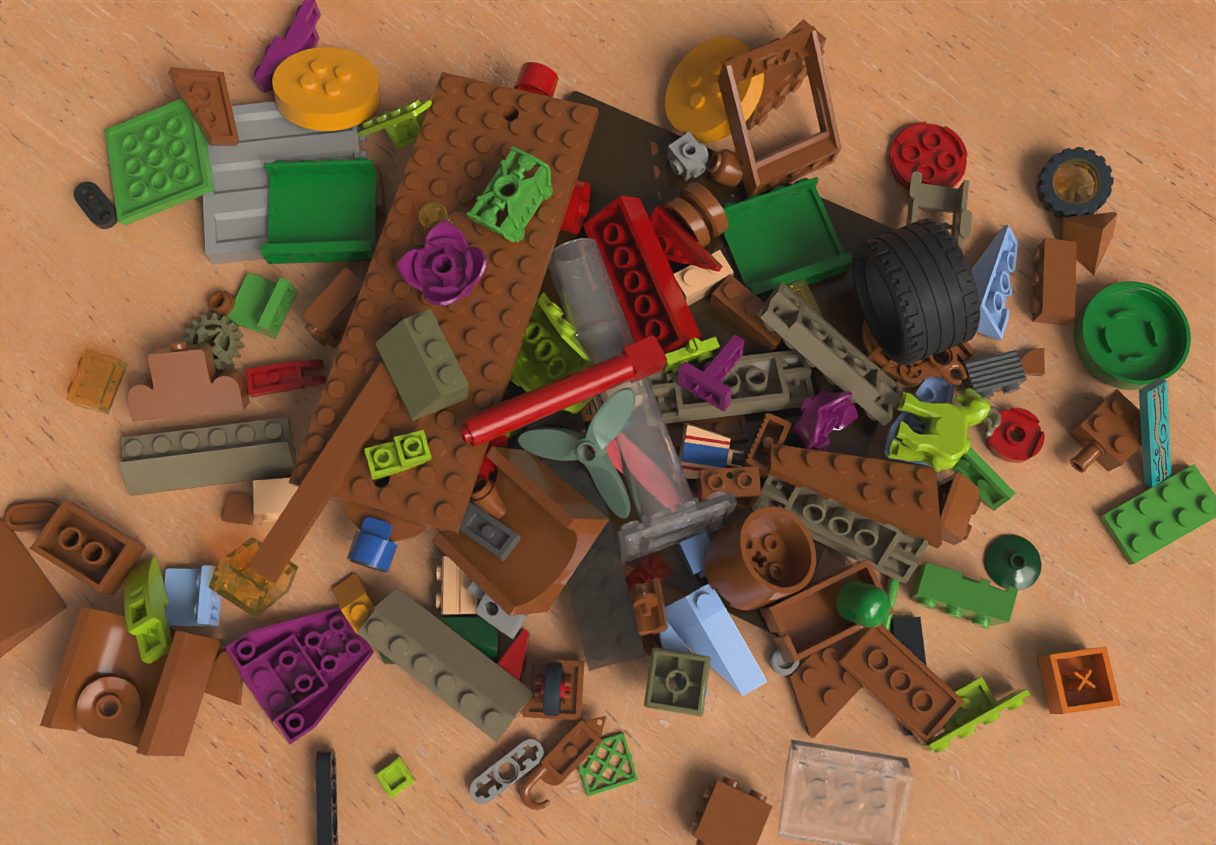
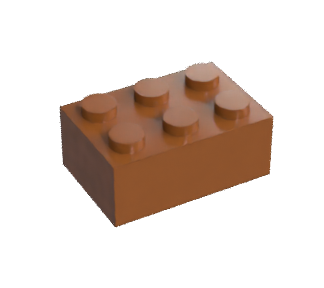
[30,500,147,596]

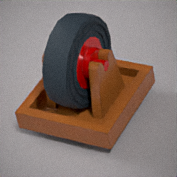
[523,658,584,720]

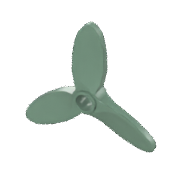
[518,388,636,519]

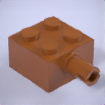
[1068,389,1142,473]

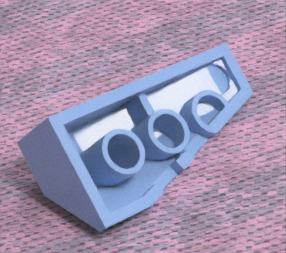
[971,225,1018,340]

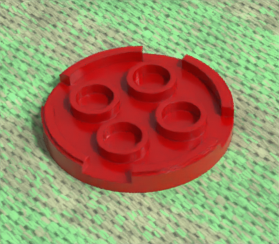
[889,122,968,190]

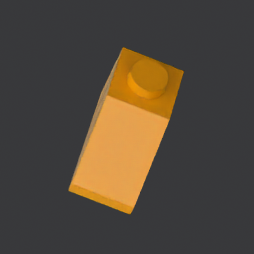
[332,573,377,635]

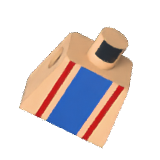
[676,423,744,479]

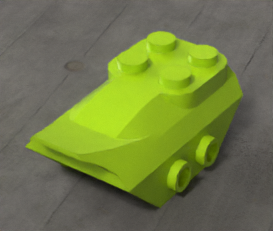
[510,293,596,413]

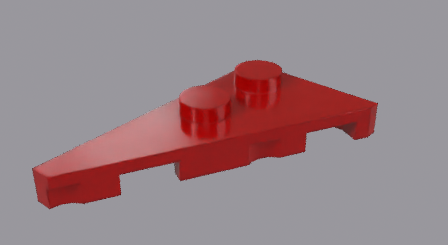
[649,207,723,272]

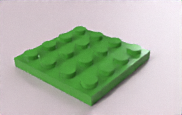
[105,98,215,225]

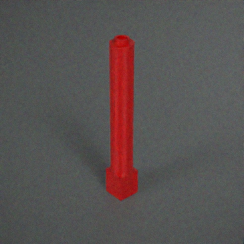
[459,335,668,447]

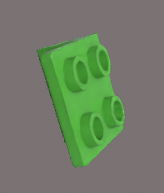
[227,273,298,339]

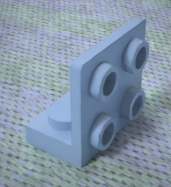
[164,566,224,626]

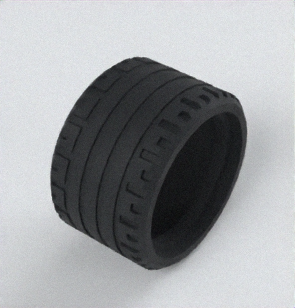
[851,218,980,365]

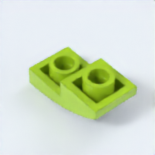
[364,430,432,480]

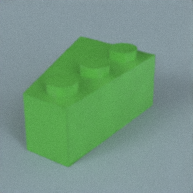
[910,562,1019,629]

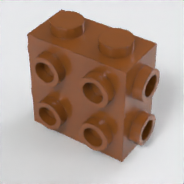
[689,776,773,845]

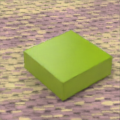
[374,756,416,799]

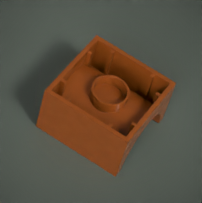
[432,446,609,616]
[40,606,221,756]

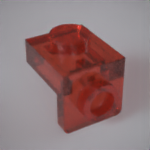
[623,552,673,589]

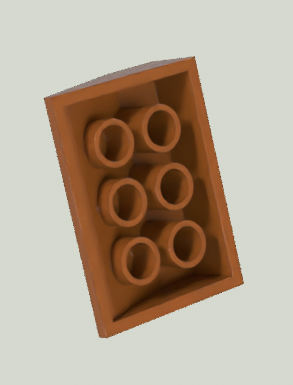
[0,520,67,658]

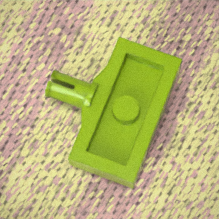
[663,337,720,373]

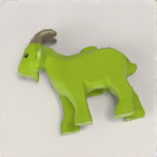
[887,388,1001,472]

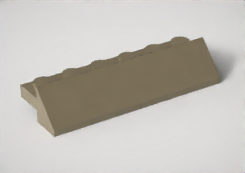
[756,282,901,426]
[644,350,815,425]
[118,417,296,496]
[752,475,929,584]
[357,587,534,742]

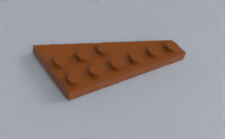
[768,444,942,549]

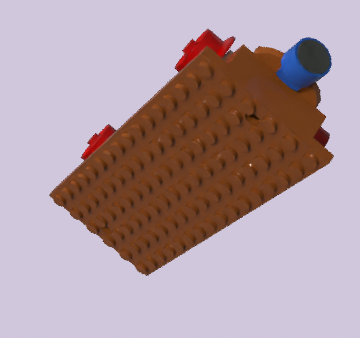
[289,62,599,572]

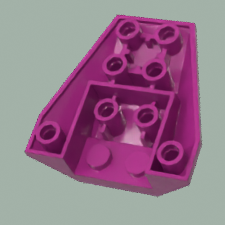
[225,607,374,745]

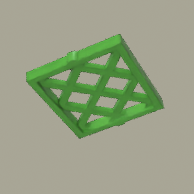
[579,733,638,796]

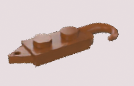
[520,716,606,810]

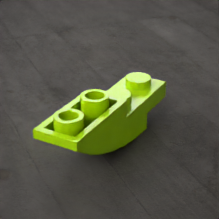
[124,557,172,664]

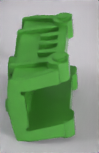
[466,146,553,243]

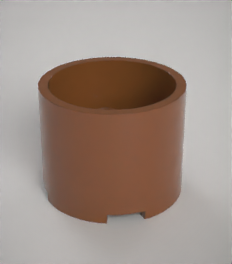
[704,506,816,610]

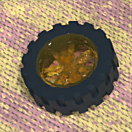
[1036,147,1114,218]

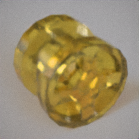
[419,202,452,234]

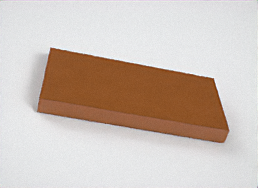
[837,624,964,745]

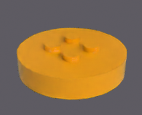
[665,36,764,143]
[272,47,380,131]

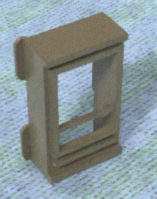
[906,171,972,251]

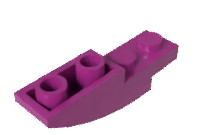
[253,0,321,93]

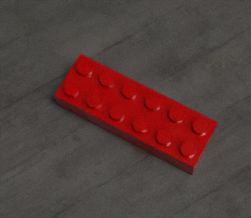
[583,196,704,354]

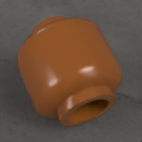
[707,149,743,187]

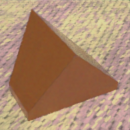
[1060,212,1117,276]

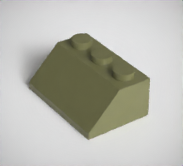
[375,309,469,421]

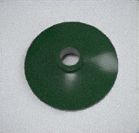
[985,535,1042,591]

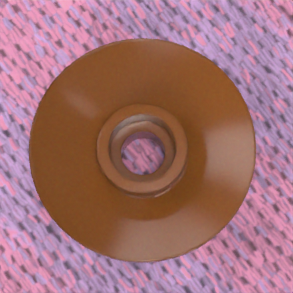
[76,677,141,738]

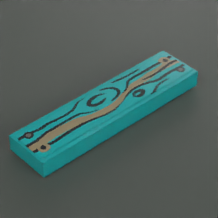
[1139,378,1172,487]

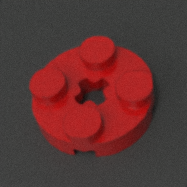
[986,408,1045,463]

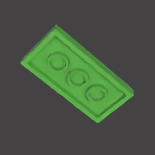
[1099,464,1216,565]

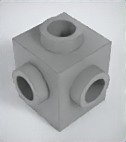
[667,132,709,181]

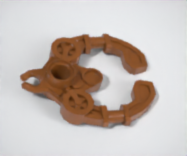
[861,320,968,387]

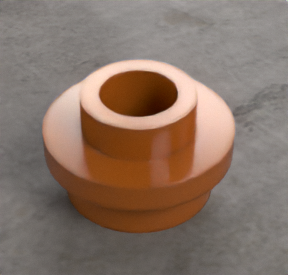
[208,291,235,317]

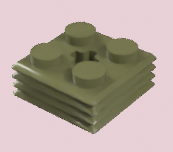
[644,648,711,716]

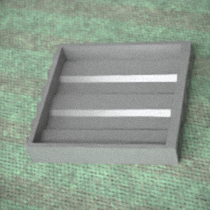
[203,101,368,264]

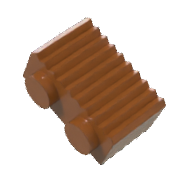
[741,413,792,479]

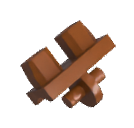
[631,578,668,636]

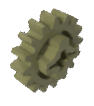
[182,313,244,372]

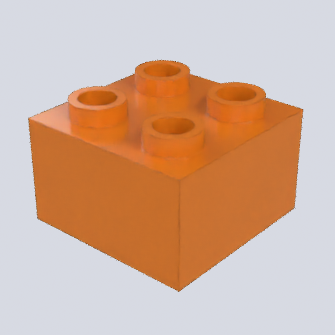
[1037,646,1121,714]

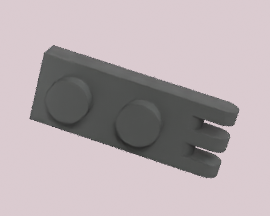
[459,501,521,562]

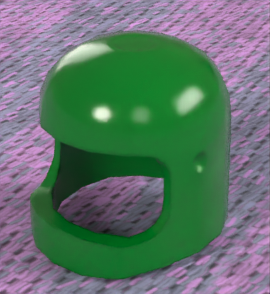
[837,579,891,628]

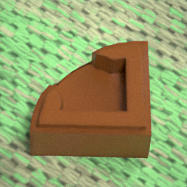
[1020,348,1045,376]

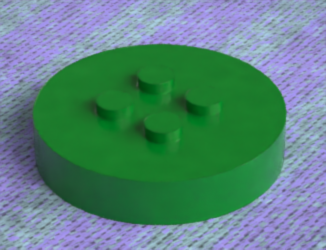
[1074,281,1191,390]

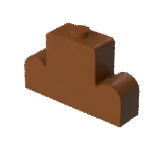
[128,341,250,422]

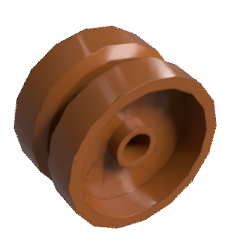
[662,182,729,247]

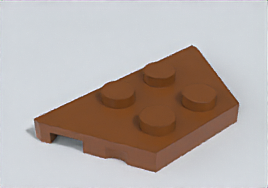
[788,640,862,739]

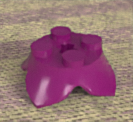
[397,220,487,306]
[792,389,858,452]

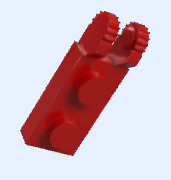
[245,359,326,398]

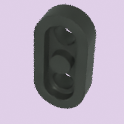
[74,182,118,229]

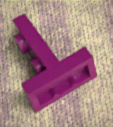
[678,335,744,412]

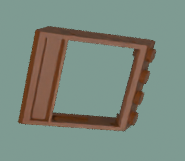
[718,26,842,197]

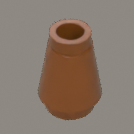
[470,477,507,519]

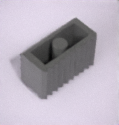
[959,350,1027,399]

